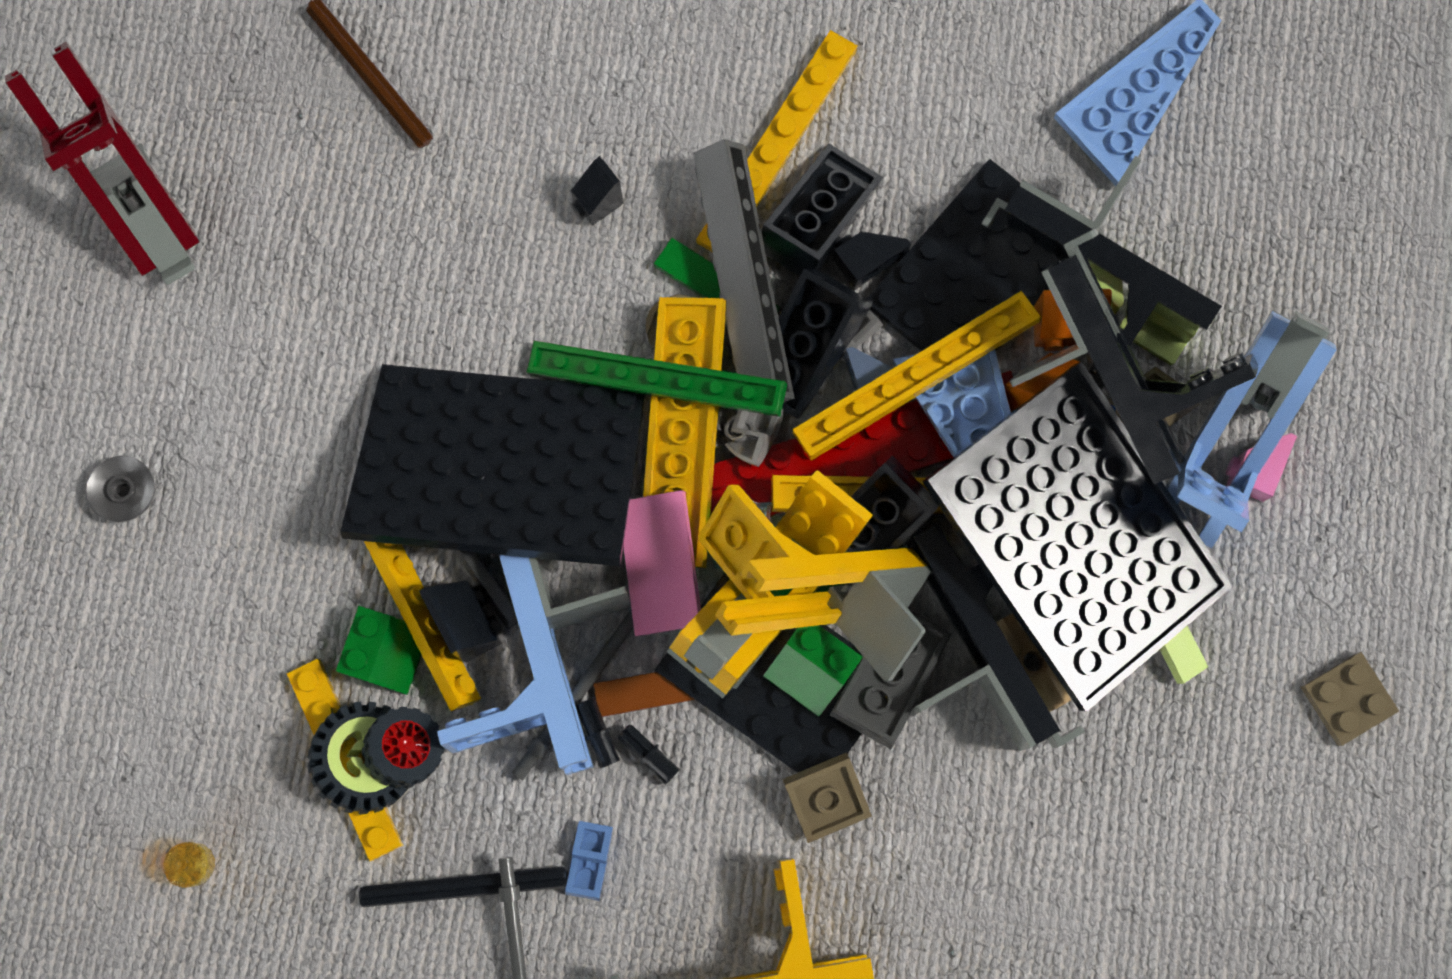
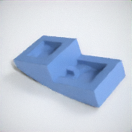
[565,821,613,901]

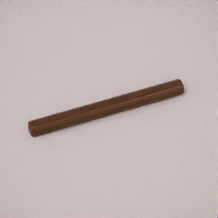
[306,0,433,148]

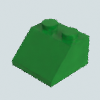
[336,606,422,695]
[763,625,863,717]

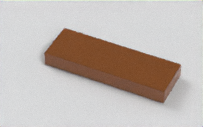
[594,672,695,717]

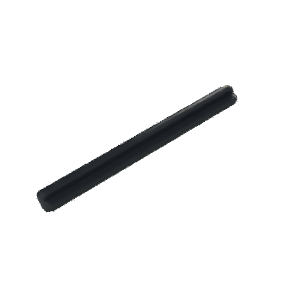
[359,867,567,908]

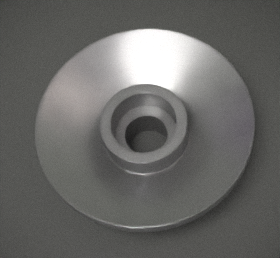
[86,456,155,522]

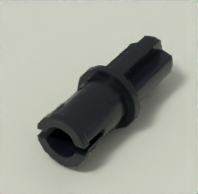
[577,699,620,768]
[618,725,680,785]

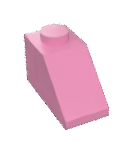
[1226,433,1297,502]

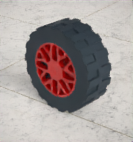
[362,706,444,789]

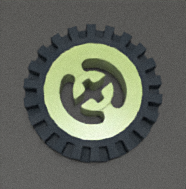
[307,701,409,815]

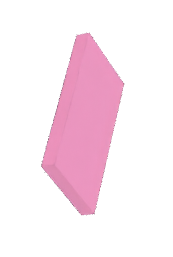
[623,490,701,636]

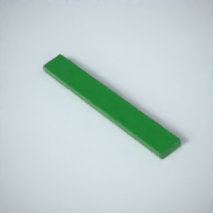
[526,341,787,417]

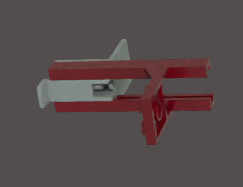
[5,42,200,285]

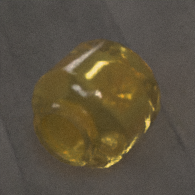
[163,842,215,888]

